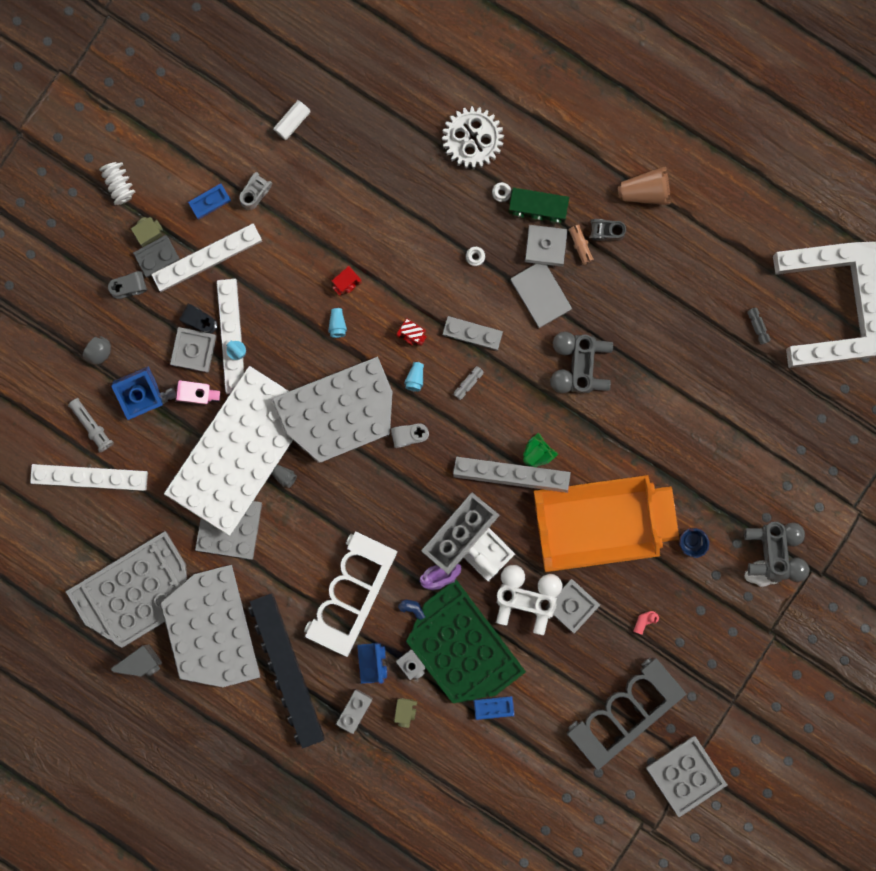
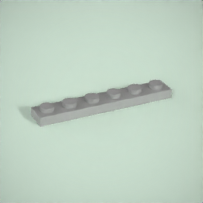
[453,457,571,493]

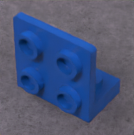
[357,643,388,684]

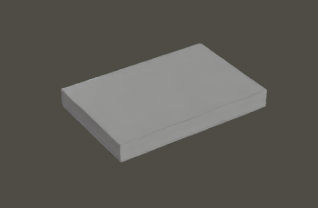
[510,264,572,328]

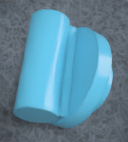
[226,340,246,360]

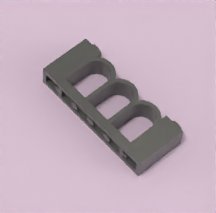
[566,657,686,770]

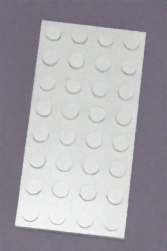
[164,366,293,536]

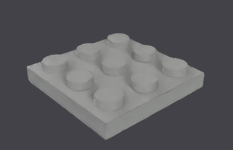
[196,501,262,559]
[646,735,727,817]

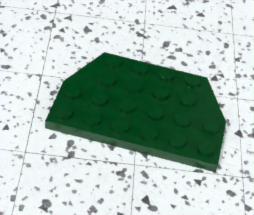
[406,579,526,704]

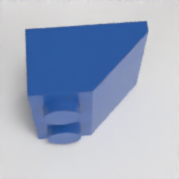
[111,366,163,420]

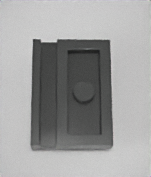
[133,235,180,278]

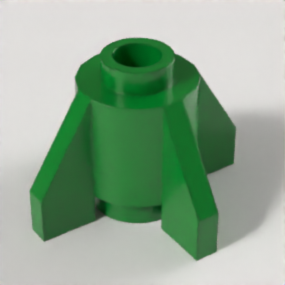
[523,433,558,467]

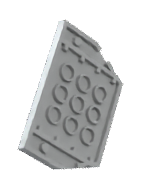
[272,357,392,463]
[66,531,187,648]
[161,565,260,687]

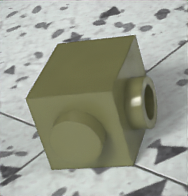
[131,217,163,247]

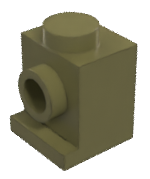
[394,698,417,728]

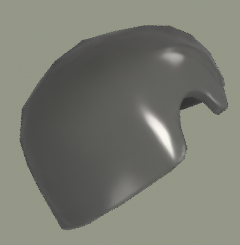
[83,336,111,365]

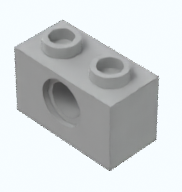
[336,689,373,734]

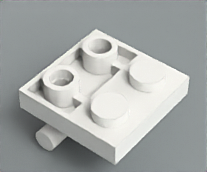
[464,528,515,581]

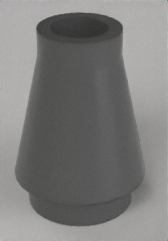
[271,464,297,488]

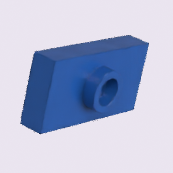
[474,696,514,720]

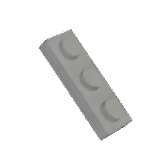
[443,316,503,351]

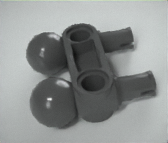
[550,331,613,394]
[744,522,809,583]

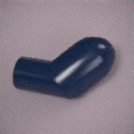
[398,599,425,620]

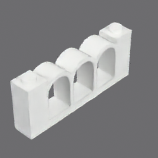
[304,531,398,657]

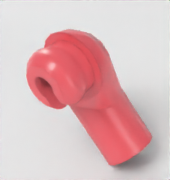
[633,611,659,635]

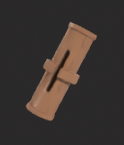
[568,225,594,265]

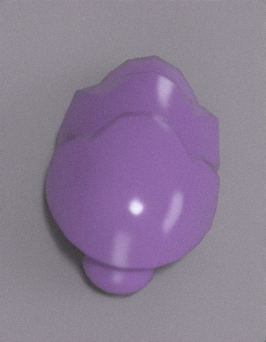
[420,564,461,590]

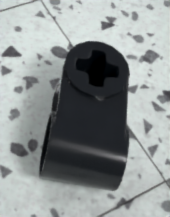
[179,303,217,334]

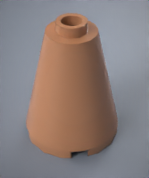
[618,167,670,205]

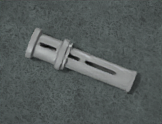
[68,398,114,452]

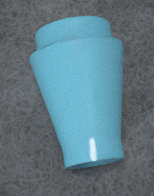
[328,308,347,338]
[404,362,424,392]

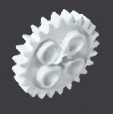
[442,107,504,169]

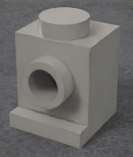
[396,649,426,680]

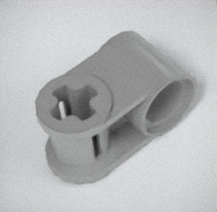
[240,172,272,210]
[391,424,429,448]

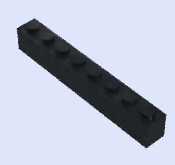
[248,593,325,749]

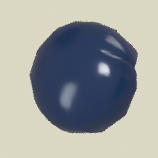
[679,528,710,558]

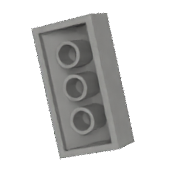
[421,493,499,574]

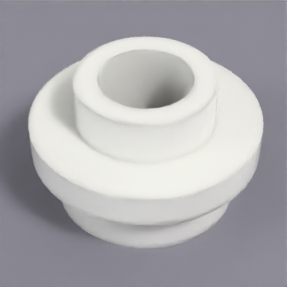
[492,183,511,202]
[466,247,485,266]

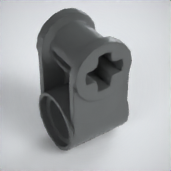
[589,219,626,241]
[108,272,147,299]

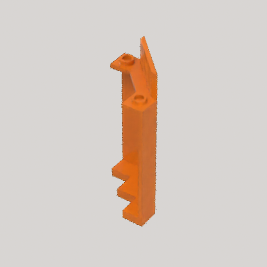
[534,475,679,572]

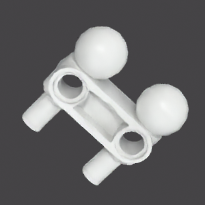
[496,565,562,635]

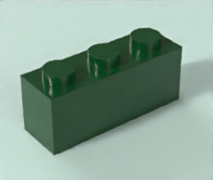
[509,187,569,224]

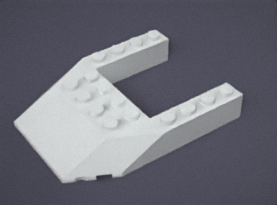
[773,242,876,368]

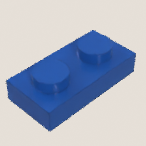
[188,184,231,220]

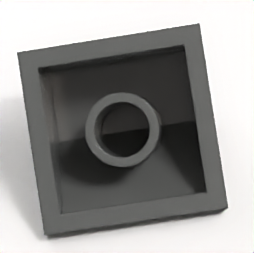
[111,644,162,676]

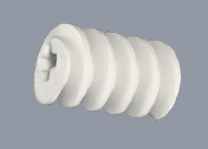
[99,162,135,205]

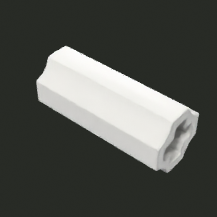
[273,100,310,140]

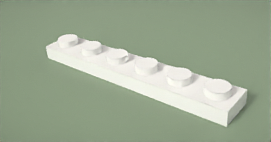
[151,223,262,292]
[217,279,244,394]
[31,464,148,491]

